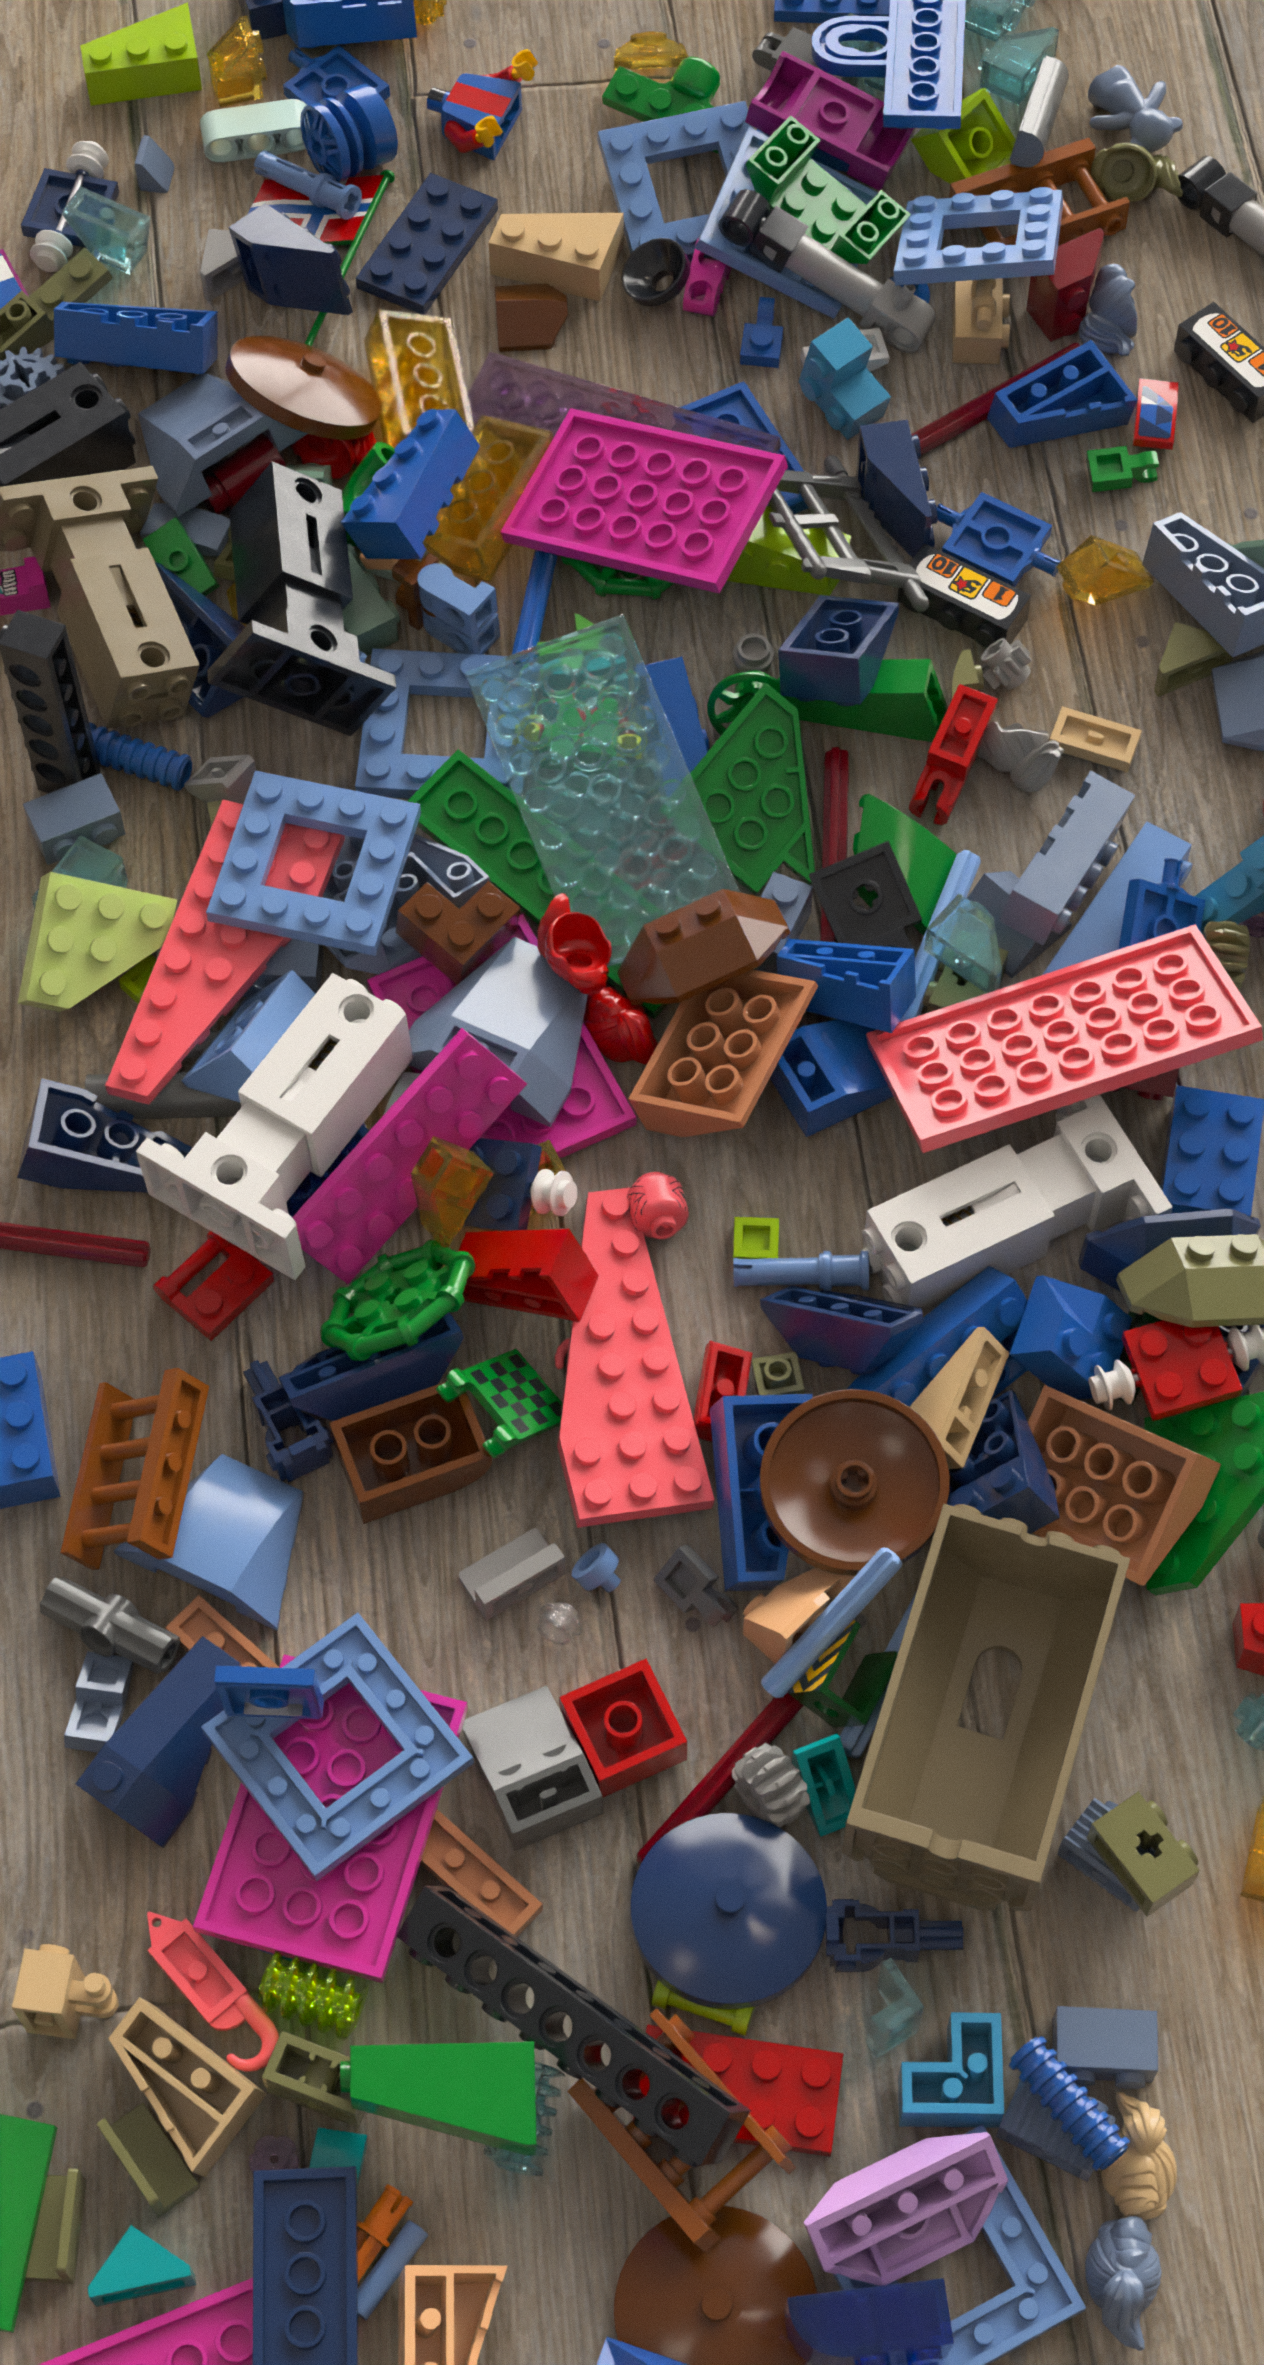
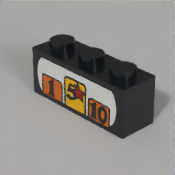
[1174,302,1264,423]
[897,543,1031,648]

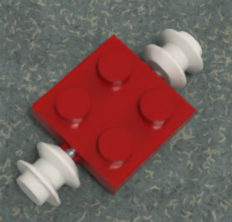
[1089,1320,1264,1421]

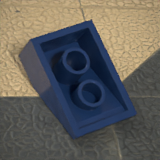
[778,595,899,706]

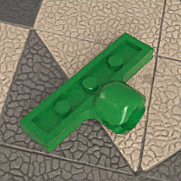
[602,56,754,154]

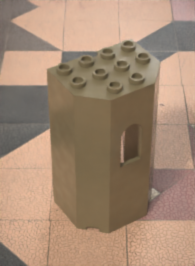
[842,1504,1130,1911]

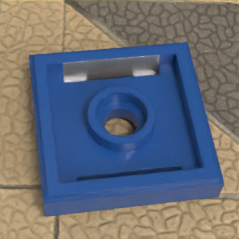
[214,1666,324,1719]

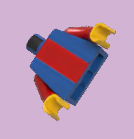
[427,49,538,160]

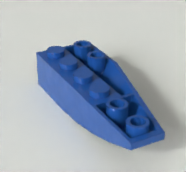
[846,1265,1028,1407]

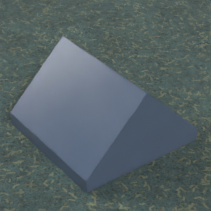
[954,871,1072,979]

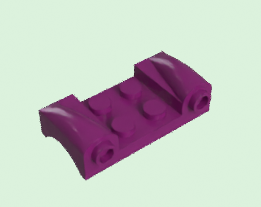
[745,51,915,191]

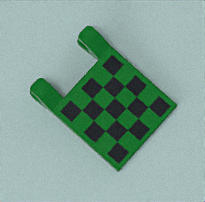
[436,1348,562,1458]

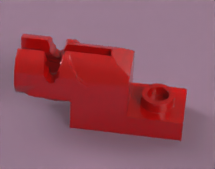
[909,684,998,825]

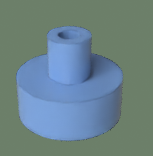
[571,1543,621,1593]

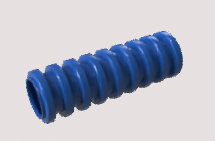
[89,722,192,791]
[1009,2036,1131,2171]

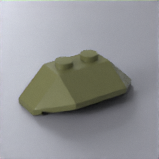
[1116,1234,1264,1328]

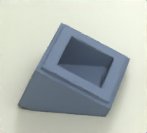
[135,135,175,193]

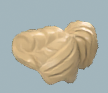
[1101,2092,1177,2220]

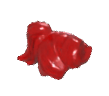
[290,432,377,479]
[537,893,612,995]
[583,987,658,1065]

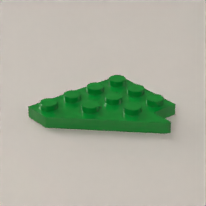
[657,682,815,895]
[1144,1391,1264,1596]

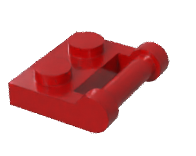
[153,1231,274,1341]

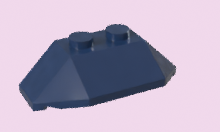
[1078,1209,1261,1292]
[760,1285,923,1375]
[279,1313,464,1421]

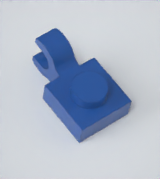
[740,297,784,368]

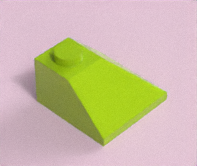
[910,88,1016,184]

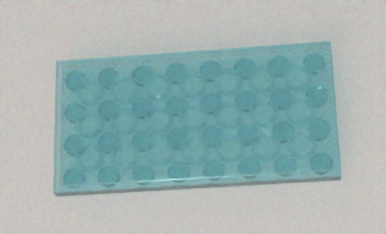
[465,614,739,967]

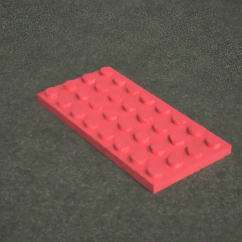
[866,924,1263,1153]

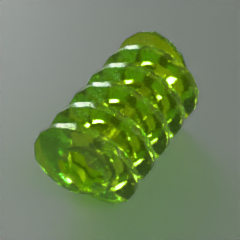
[258,1951,369,2040]

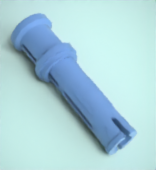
[254,150,362,220]
[733,1250,869,1291]

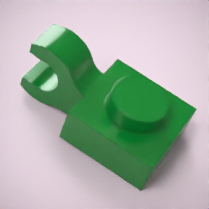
[1086,446,1159,492]

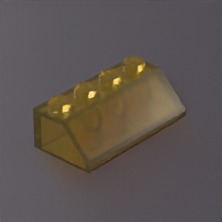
[364,309,478,449]
[423,415,554,582]

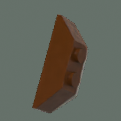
[617,889,791,1005]

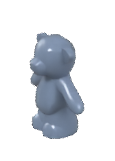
[1088,65,1183,153]

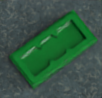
[142,517,220,596]

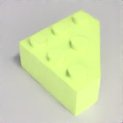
[18,872,177,1012]

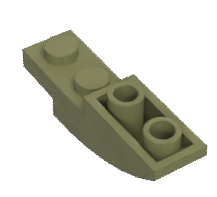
[0,247,113,361]

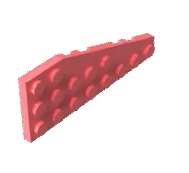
[105,799,345,1105]
[557,1187,715,1528]

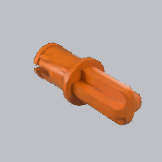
[357,2184,414,2282]

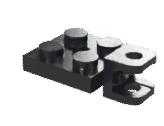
[809,841,922,949]

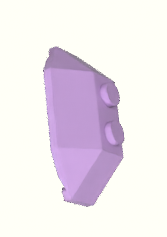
[803,2132,1008,2287]

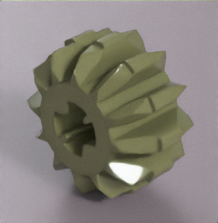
[1202,920,1250,990]

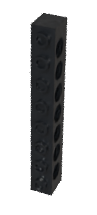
[397,1886,751,2167]

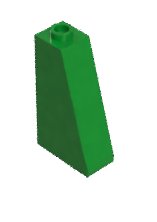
[778,659,948,742]
[340,2041,536,2156]

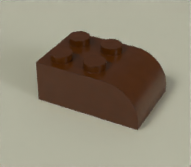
[329,1382,492,1524]

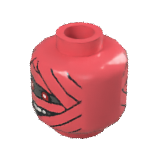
[627,1172,689,1239]

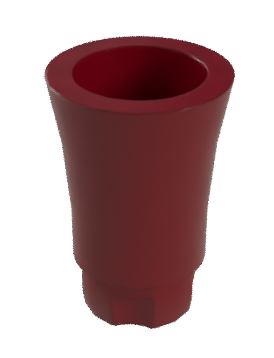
[203,433,287,514]

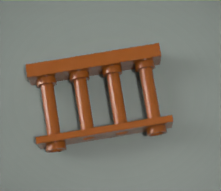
[949,137,1130,246]
[60,1368,209,1570]
[567,2008,796,2252]

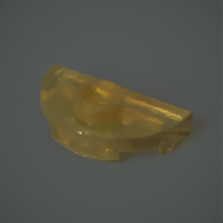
[614,31,688,71]

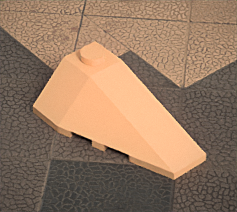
[743,1567,855,1664]

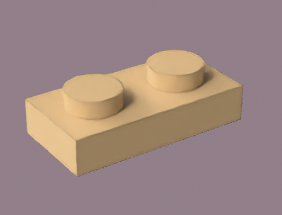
[1049,706,1142,772]

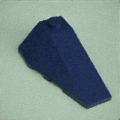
[155,563,245,718]
[17,1078,192,1193]
[75,1636,241,1848]

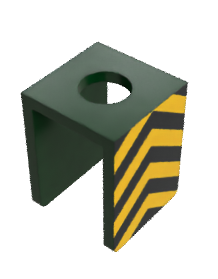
[788,1620,898,1728]

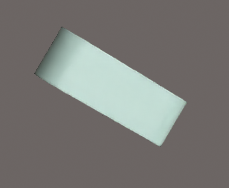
[200,99,307,162]

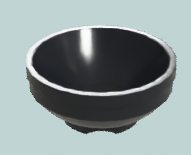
[621,238,690,307]

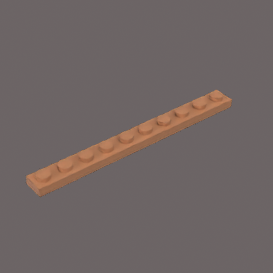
[165,1595,543,1937]

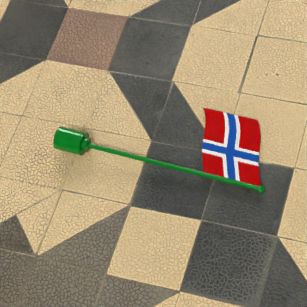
[248,169,395,346]

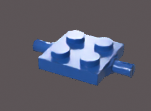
[283,45,390,105]
[936,492,1062,587]
[1118,858,1205,950]

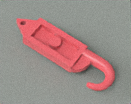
[147,1911,279,2072]

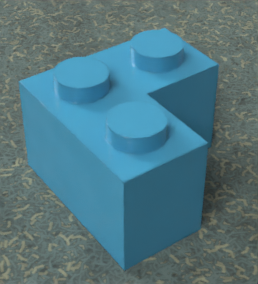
[798,317,891,440]
[898,2012,1004,2128]

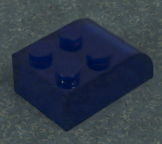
[783,2278,954,2365]

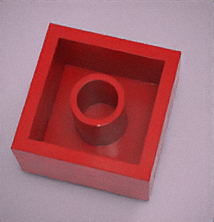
[559,1658,687,1798]

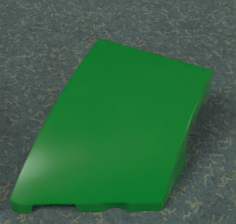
[852,794,957,936]

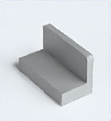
[459,1528,566,1621]

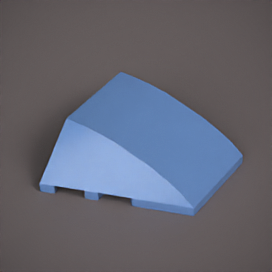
[114,1454,304,1631]

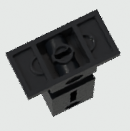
[0,362,136,487]
[207,461,397,736]

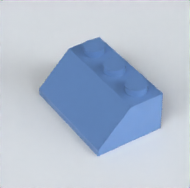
[181,970,315,1102]

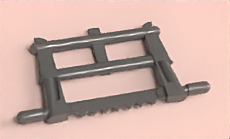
[768,455,929,612]

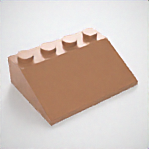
[628,970,818,1137]
[1028,1385,1221,1586]

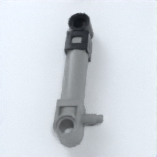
[1177,156,1264,257]
[718,189,936,353]

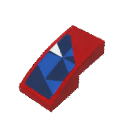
[1133,379,1179,450]

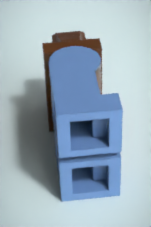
[391,553,500,655]

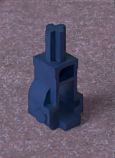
[243,1360,334,1483]
[825,1899,964,1973]

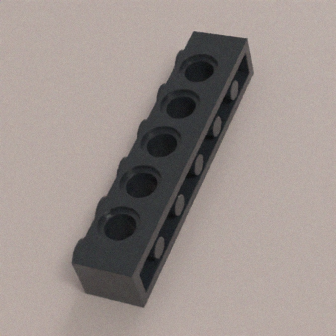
[0,610,101,793]

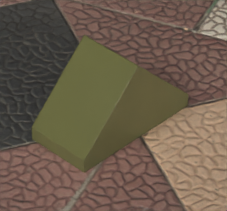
[1154,622,1232,697]

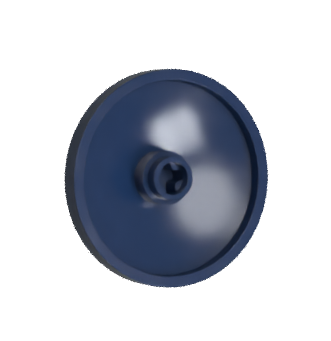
[630,1813,827,2009]

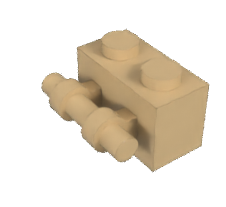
[952,278,1010,364]
[12,1944,119,2039]

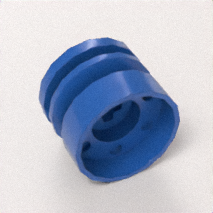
[300,83,398,183]

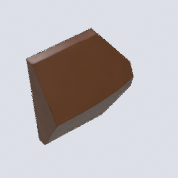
[495,283,568,352]

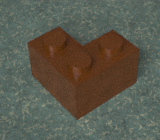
[395,881,521,985]

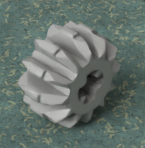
[732,1743,810,1828]

